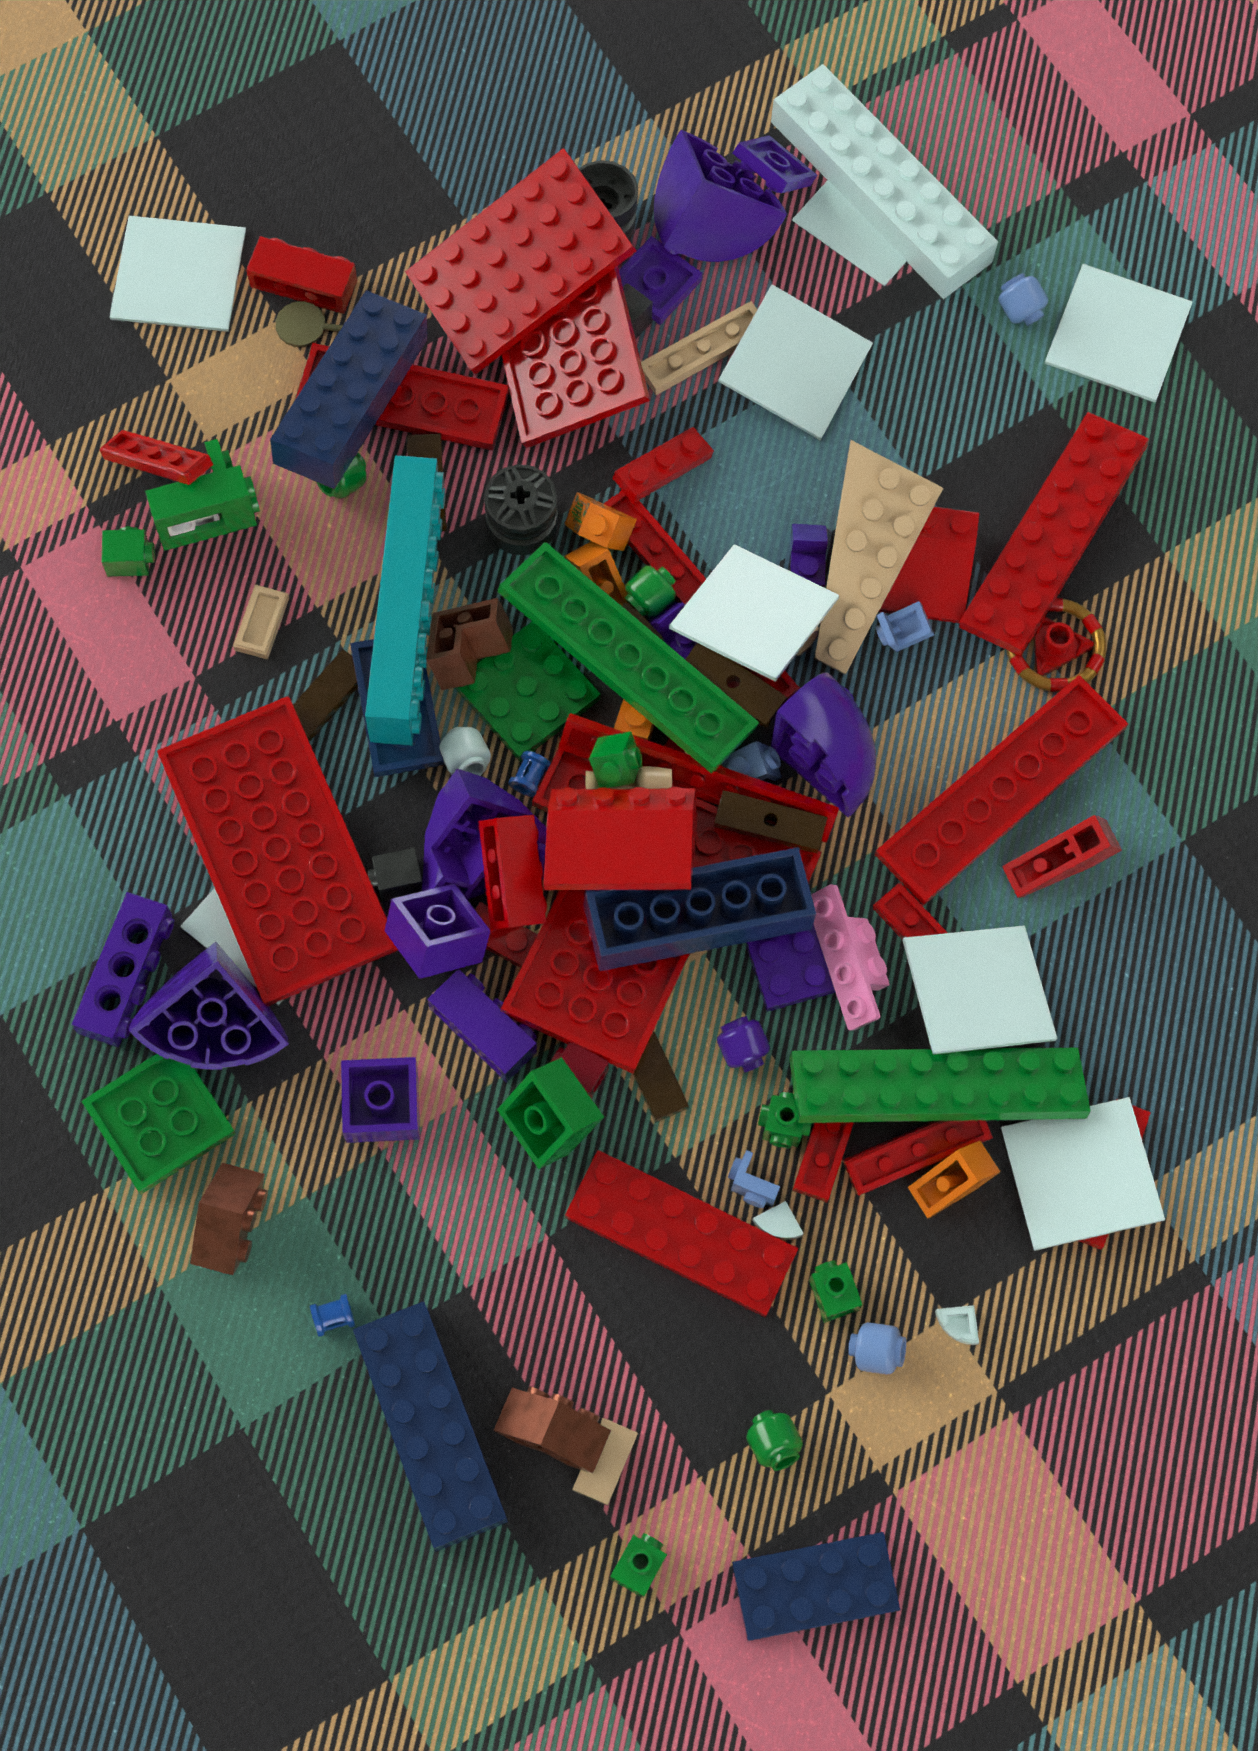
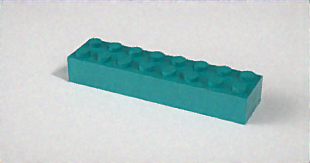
[365,455,445,746]

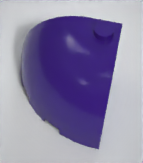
[654,130,787,262]
[771,673,876,818]
[129,942,289,1070]

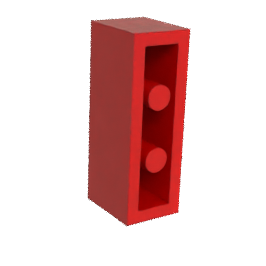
[246,236,357,314]
[478,815,547,929]

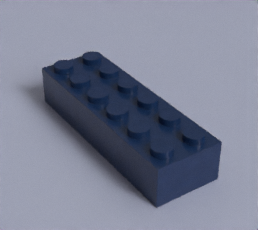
[270,290,427,489]
[583,847,816,971]
[352,1301,508,1552]

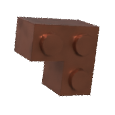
[426,598,513,690]
[190,1163,268,1275]
[493,1386,611,1473]

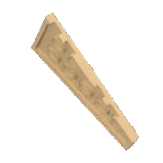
[814,440,943,675]

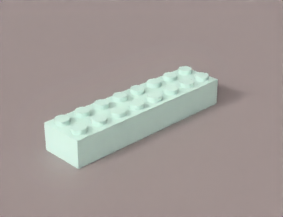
[771,64,998,299]

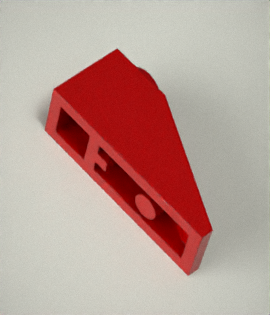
[1002,815,1122,898]

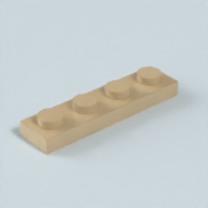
[641,301,757,395]

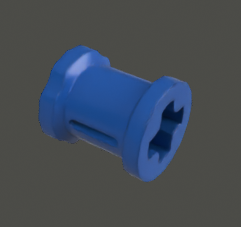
[508,751,551,797]
[310,1294,356,1337]

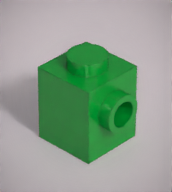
[101,526,155,577]
[589,731,642,788]
[809,1260,863,1323]
[610,1533,667,1599]

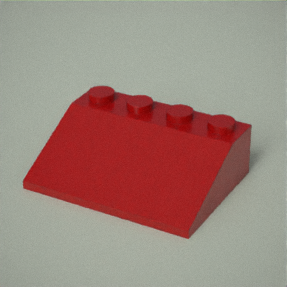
[879,507,979,623]
[543,787,697,890]

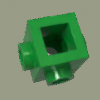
[758,1092,812,1148]

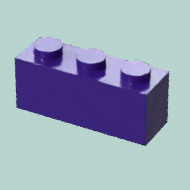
[427,969,537,1083]

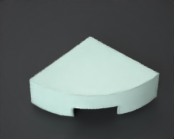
[752,1201,804,1240]
[935,1305,979,1345]

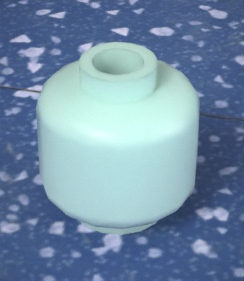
[439,727,491,776]

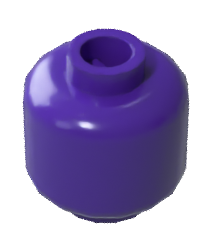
[717,1015,770,1073]

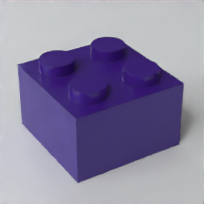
[385,883,490,979]
[341,1057,420,1143]

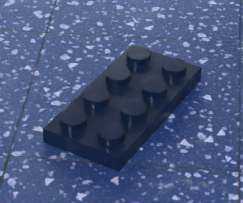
[350,639,444,777]
[732,1532,900,1642]

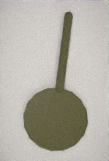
[275,301,343,347]

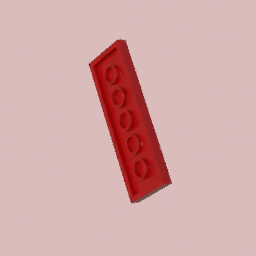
[295,343,509,451]
[565,1150,799,1318]

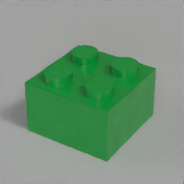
[497,1057,604,1169]

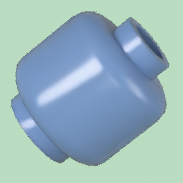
[998,273,1048,326]
[849,1322,906,1375]

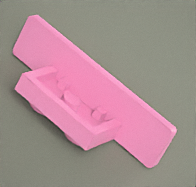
[811,884,890,1030]

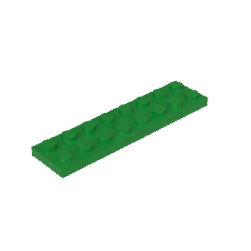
[498,542,759,774]
[789,1048,1091,1123]

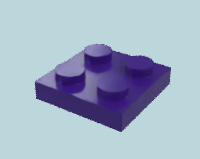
[732,135,817,194]
[619,236,703,325]
[746,924,836,1012]

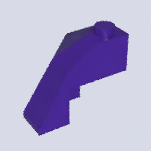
[422,768,547,900]

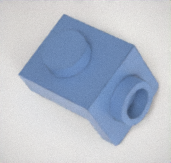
[876,601,934,652]
[722,741,781,781]
[728,1150,780,1208]

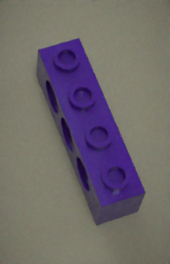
[71,892,174,1048]

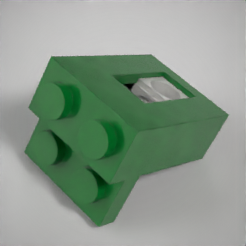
[145,439,260,551]

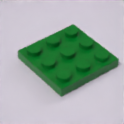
[455,621,601,762]
[81,1054,236,1195]

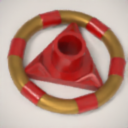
[1006,598,1106,692]

